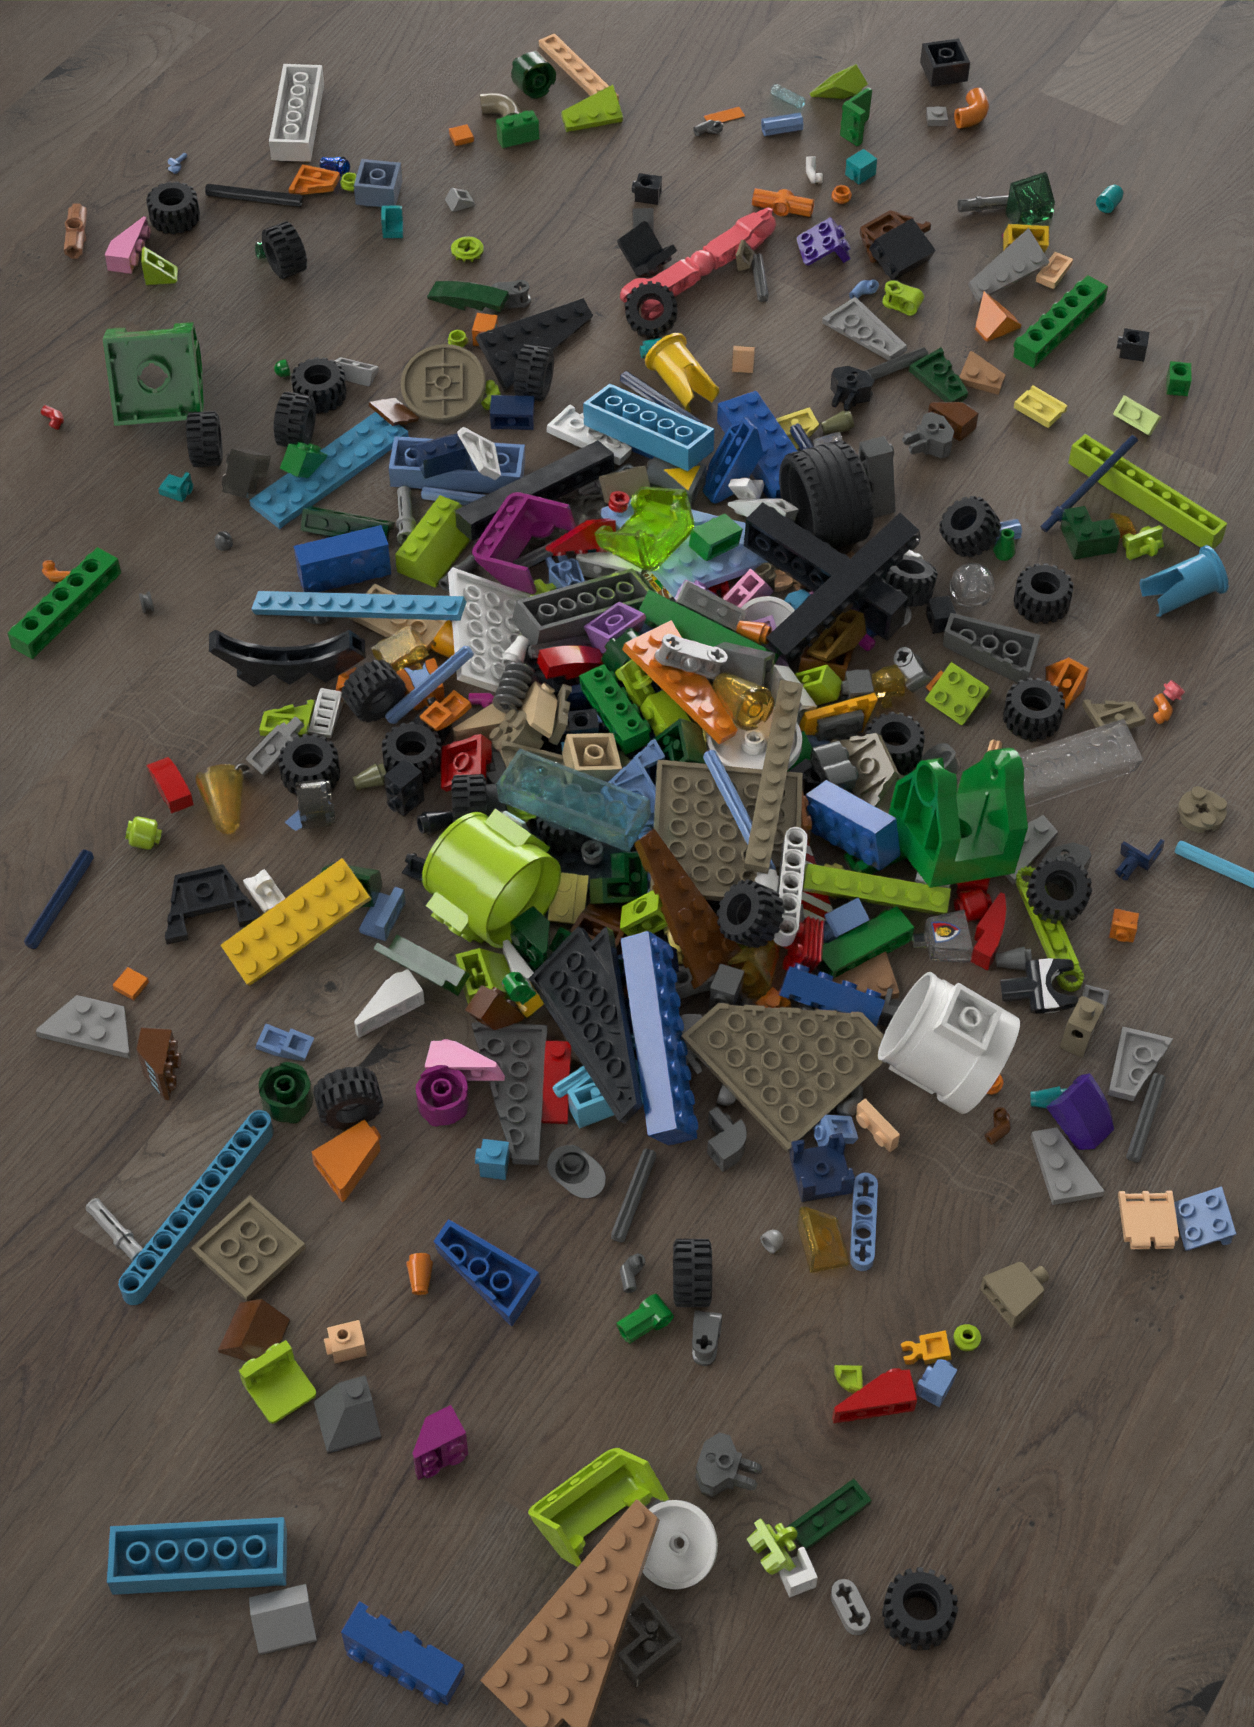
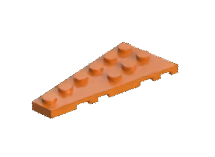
[622,620,738,744]

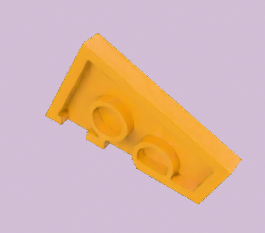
[799,693,878,735]

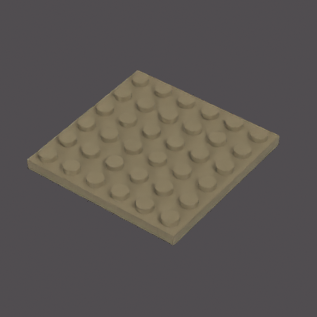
[650,760,803,901]

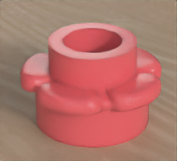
[1163,680,1185,701]

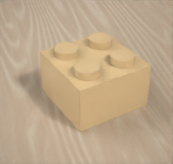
[562,733,622,789]

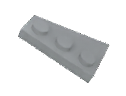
[1005,815,1058,885]
[1108,1027,1173,1101]
[1031,1127,1105,1205]

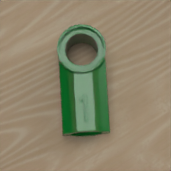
[616,1294,674,1344]

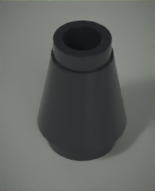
[417,810,453,835]

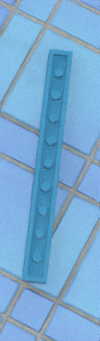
[252,591,467,621]

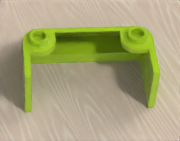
[528,1448,669,1567]

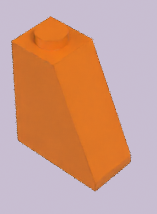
[311,1119,381,1202]

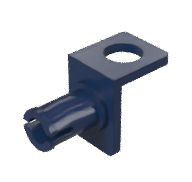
[1115,839,1165,880]

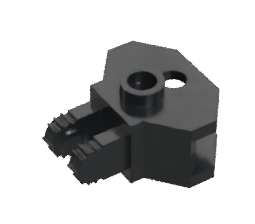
[830,366,874,411]

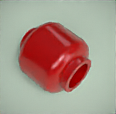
[954,888,992,922]

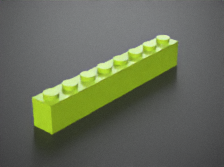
[1068,434,1227,550]

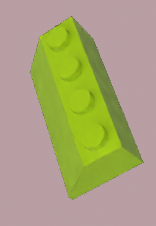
[395,495,471,588]

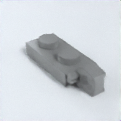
[246,716,305,776]

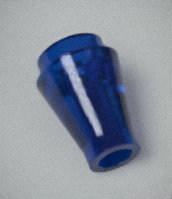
[320,157,350,177]

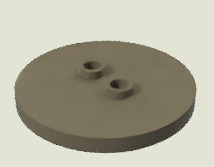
[400,344,486,424]

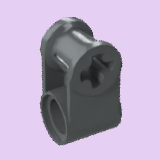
[491,280,531,310]
[894,647,932,693]
[692,1310,722,1366]

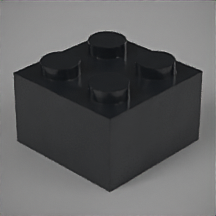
[920,38,970,87]

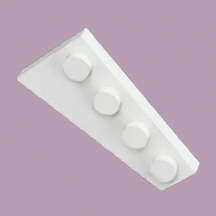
[547,404,632,465]

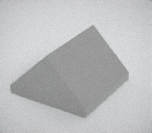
[249,1584,317,1655]

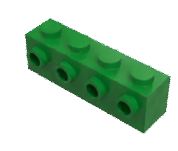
[579,664,651,755]

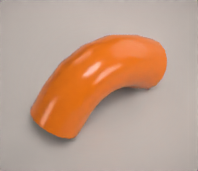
[954,88,989,128]

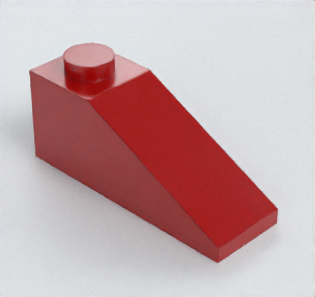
[542,1041,572,1124]
[832,1368,917,1424]

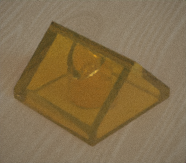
[797,1206,850,1273]

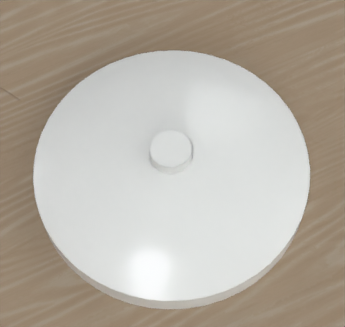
[706,702,802,769]

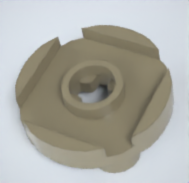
[1177,786,1227,833]

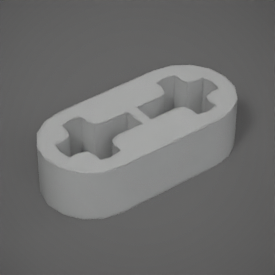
[830,1579,870,1635]

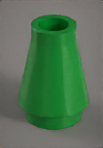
[993,528,1016,561]

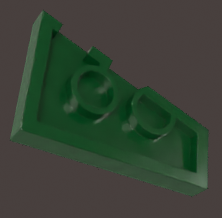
[909,347,968,402]

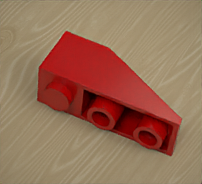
[545,518,617,556]

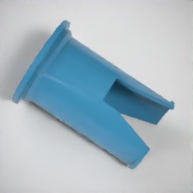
[1140,545,1229,617]

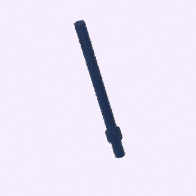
[1040,435,1138,532]

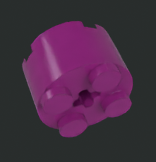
[415,1065,469,1127]

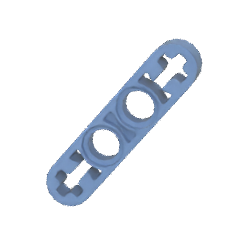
[850,1173,878,1271]

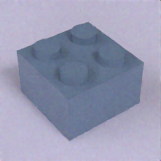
[354,159,402,207]

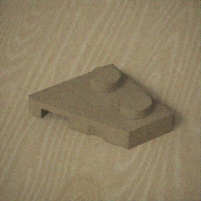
[1082,699,1146,738]

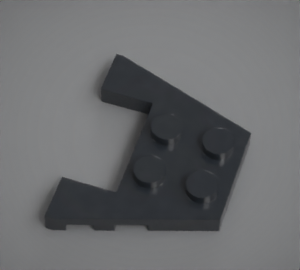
[165,864,260,945]

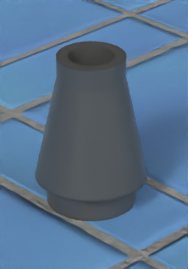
[996,946,1032,971]

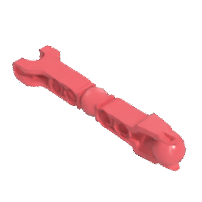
[620,208,776,320]

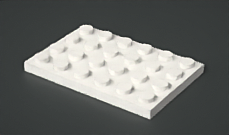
[448,567,530,692]

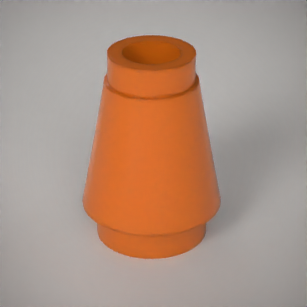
[736,620,772,645]
[406,1253,433,1295]

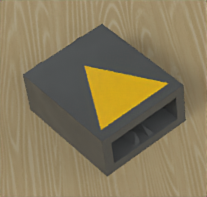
[645,456,706,509]

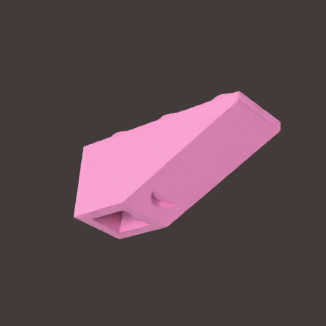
[105,217,151,274]

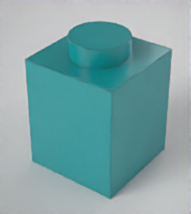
[845,149,877,185]

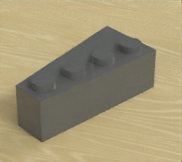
[943,613,1040,683]

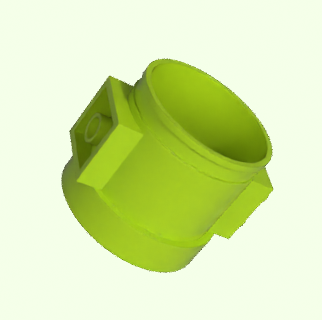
[422,809,561,948]

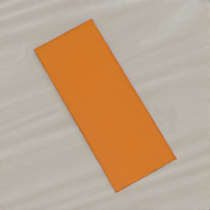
[704,107,745,122]

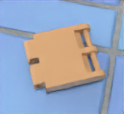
[1118,1191,1179,1249]

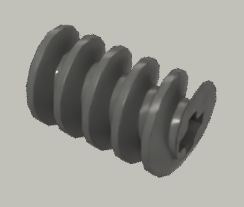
[492,662,535,714]

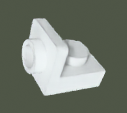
[729,478,765,499]

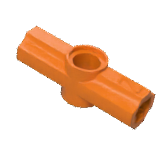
[752,188,815,217]

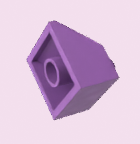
[584,602,646,654]

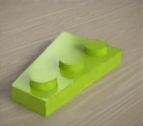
[561,85,623,132]

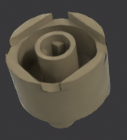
[489,709,544,752]

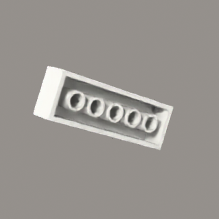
[269,64,324,162]

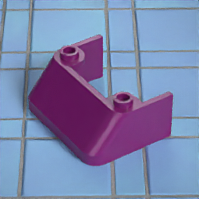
[472,492,576,595]

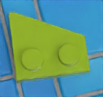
[259,699,315,738]

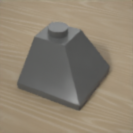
[314,1375,381,1454]

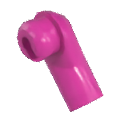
[469,693,494,708]

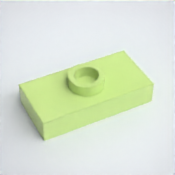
[1113,395,1161,436]

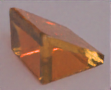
[1109,513,1137,538]

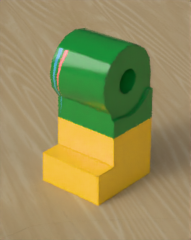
[502,972,544,1018]

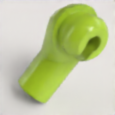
[481,380,501,410]

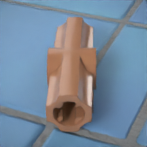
[64,204,87,259]

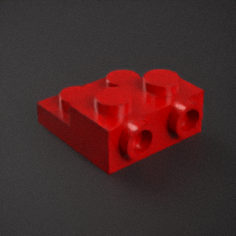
[441,734,492,792]

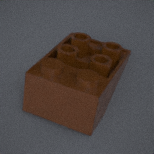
[570,902,630,956]

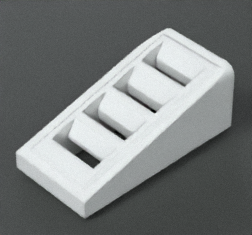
[308,688,344,738]
[503,940,534,980]

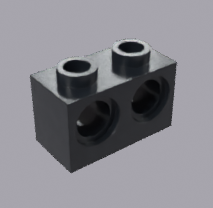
[384,759,425,817]

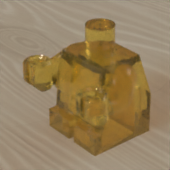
[872,664,905,709]

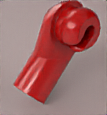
[41,405,64,430]

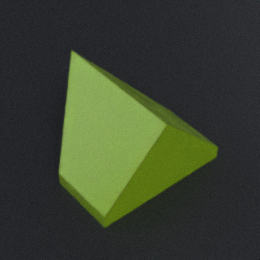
[141,247,178,285]

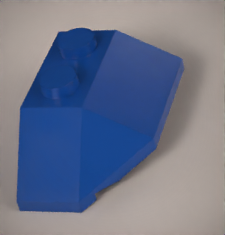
[702,417,763,504]

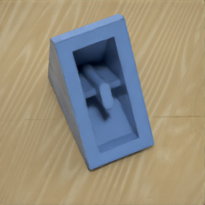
[824,898,870,937]

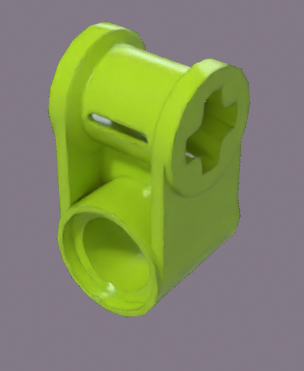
[882,281,924,316]

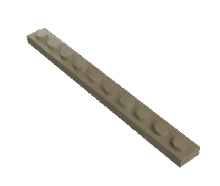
[743,679,803,874]

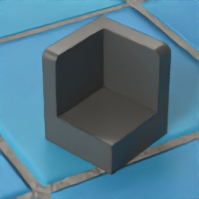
[879,988,902,1027]

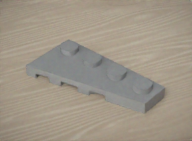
[968,228,1050,302]

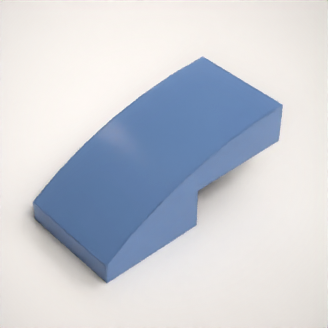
[255,1024,314,1061]

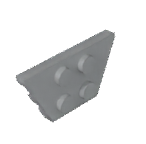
[36,995,130,1059]

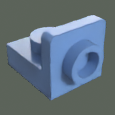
[813,1115,858,1147]

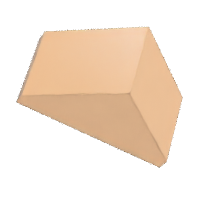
[732,346,755,373]

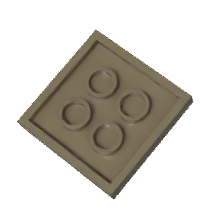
[191,1195,306,1302]

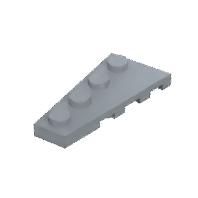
[822,297,907,361]

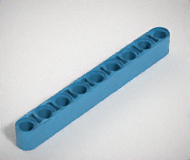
[118,1110,274,1305]

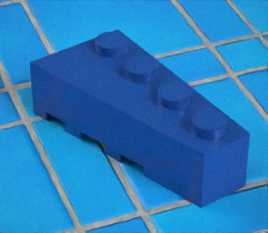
[779,963,885,1027]
[434,1219,541,1327]

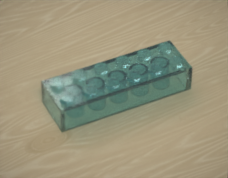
[496,748,651,852]

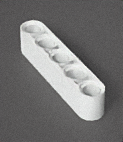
[774,827,807,946]

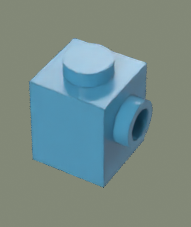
[475,1139,510,1180]

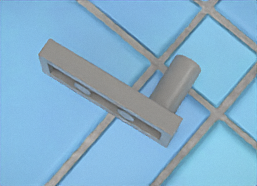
[676,581,748,633]

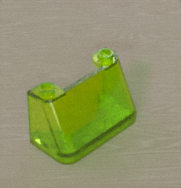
[595,487,694,571]

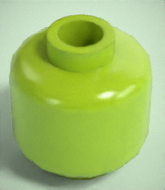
[125,816,162,850]

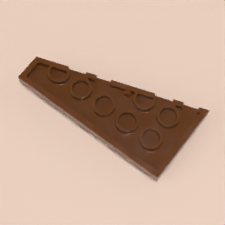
[634,829,741,989]

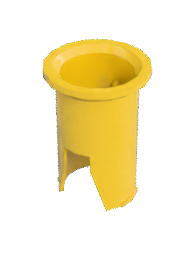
[645,333,719,412]

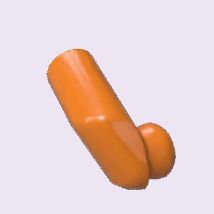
[1153,693,1173,724]

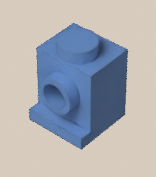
[915,1359,957,1408]

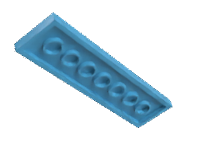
[249,412,409,529]

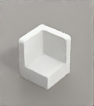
[778,1547,818,1598]

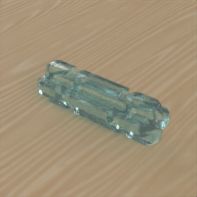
[770,84,806,108]

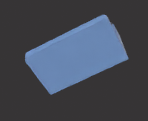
[359,887,405,941]

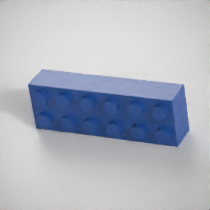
[717,391,797,499]

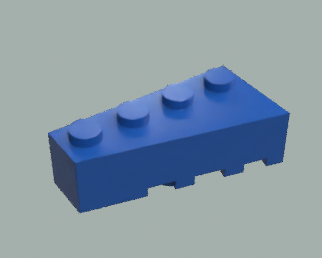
[341,1601,465,1705]

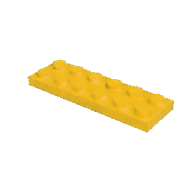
[220,858,371,986]

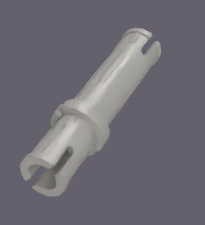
[86,1198,143,1262]

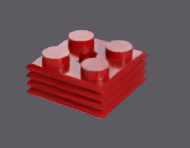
[783,916,825,973]

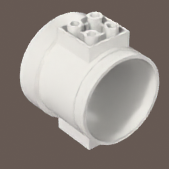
[878,972,1020,1114]

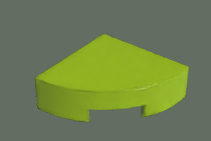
[834,1365,863,1394]

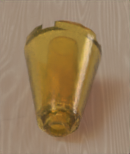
[713,672,775,731]
[195,764,244,834]
[726,939,782,999]

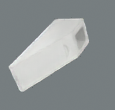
[728,499,799,521]

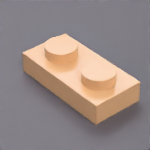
[1036,252,1073,289]
[856,1098,900,1152]

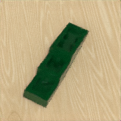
[427,281,509,312]

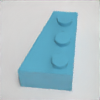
[567,1057,643,1129]

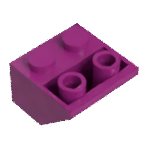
[412,1405,469,1480]

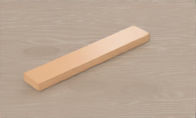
[539,33,619,101]

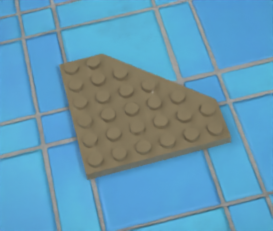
[680,1003,884,1152]

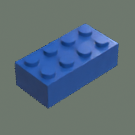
[294,525,391,592]
[806,780,900,870]

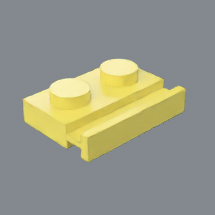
[1014,385,1068,428]
[548,873,589,924]

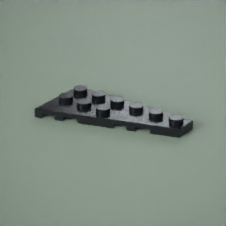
[475,298,593,392]

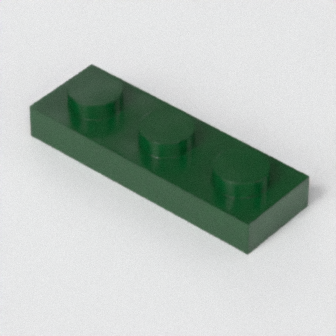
[787,1478,872,1551]

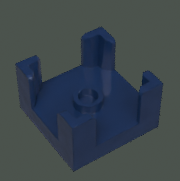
[789,1133,855,1202]

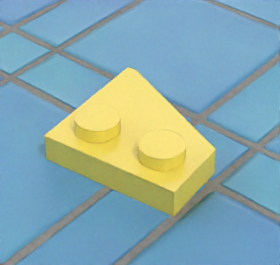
[776,407,819,450]

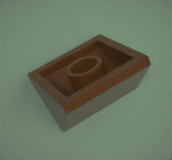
[218,1299,290,1362]

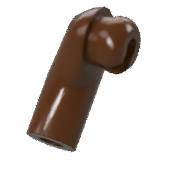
[984,1107,1011,1145]

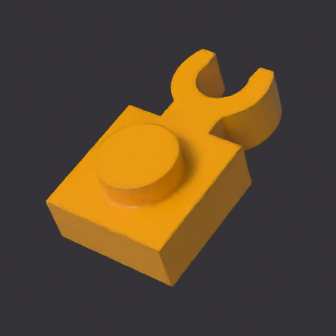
[901,1330,952,1365]

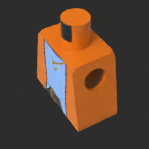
[396,658,445,710]

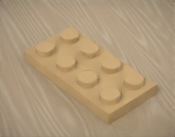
[349,584,447,656]

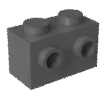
[839,669,874,720]

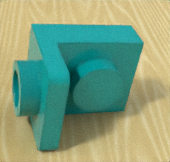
[158,472,194,502]

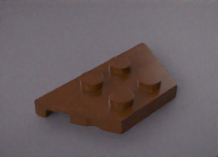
[860,210,931,263]

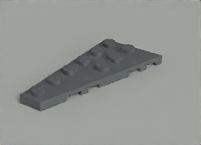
[471,1022,548,1165]

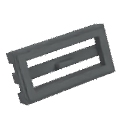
[815,710,864,741]

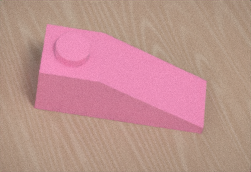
[723,568,774,608]
[425,1039,505,1081]

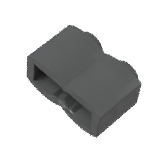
[810,741,859,790]

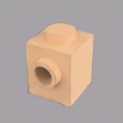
[324,1320,367,1364]

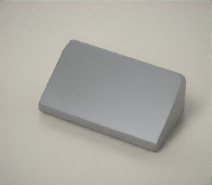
[335,357,379,386]

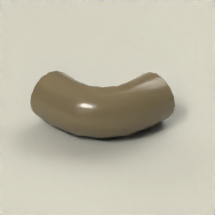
[480,93,522,117]

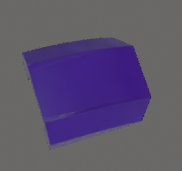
[1046,1073,1114,1150]

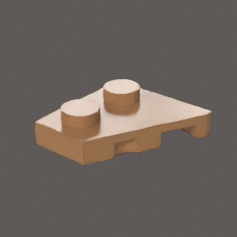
[959,351,1006,395]

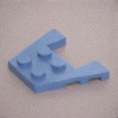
[602,739,665,831]

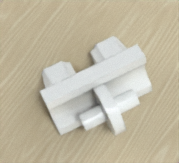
[243,869,285,913]

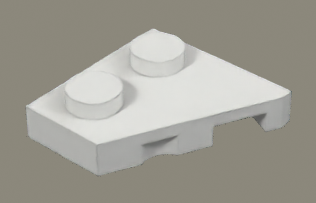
[457,427,501,480]

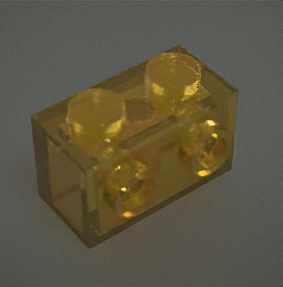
[371,625,429,671]

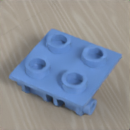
[1174,1186,1237,1251]

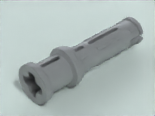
[396,486,416,544]

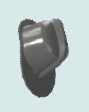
[921,743,961,781]
[547,1145,606,1198]

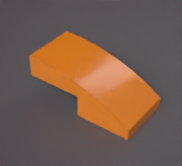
[419,690,472,731]

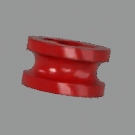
[608,491,630,513]

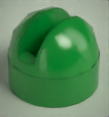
[274,359,291,377]

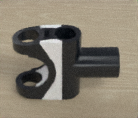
[1000,958,1078,1014]

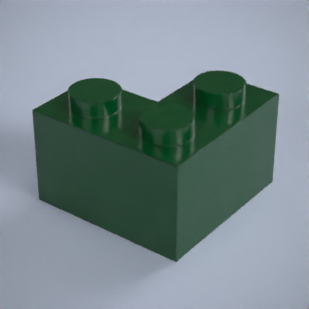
[1060,506,1121,560]
[654,718,707,764]
[590,852,648,904]

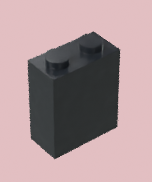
[869,218,936,281]

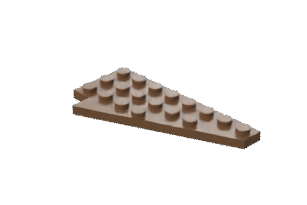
[480,1499,660,1727]

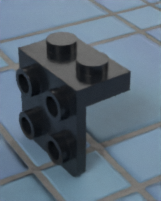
[617,221,677,276]

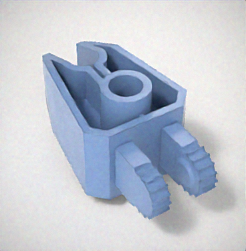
[545,555,585,589]

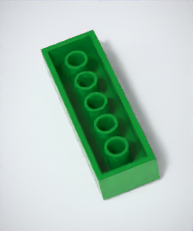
[638,590,780,665]

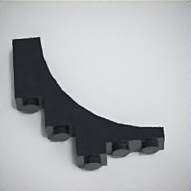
[209,629,366,687]

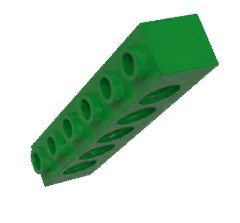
[1013,275,1108,369]
[7,547,121,659]

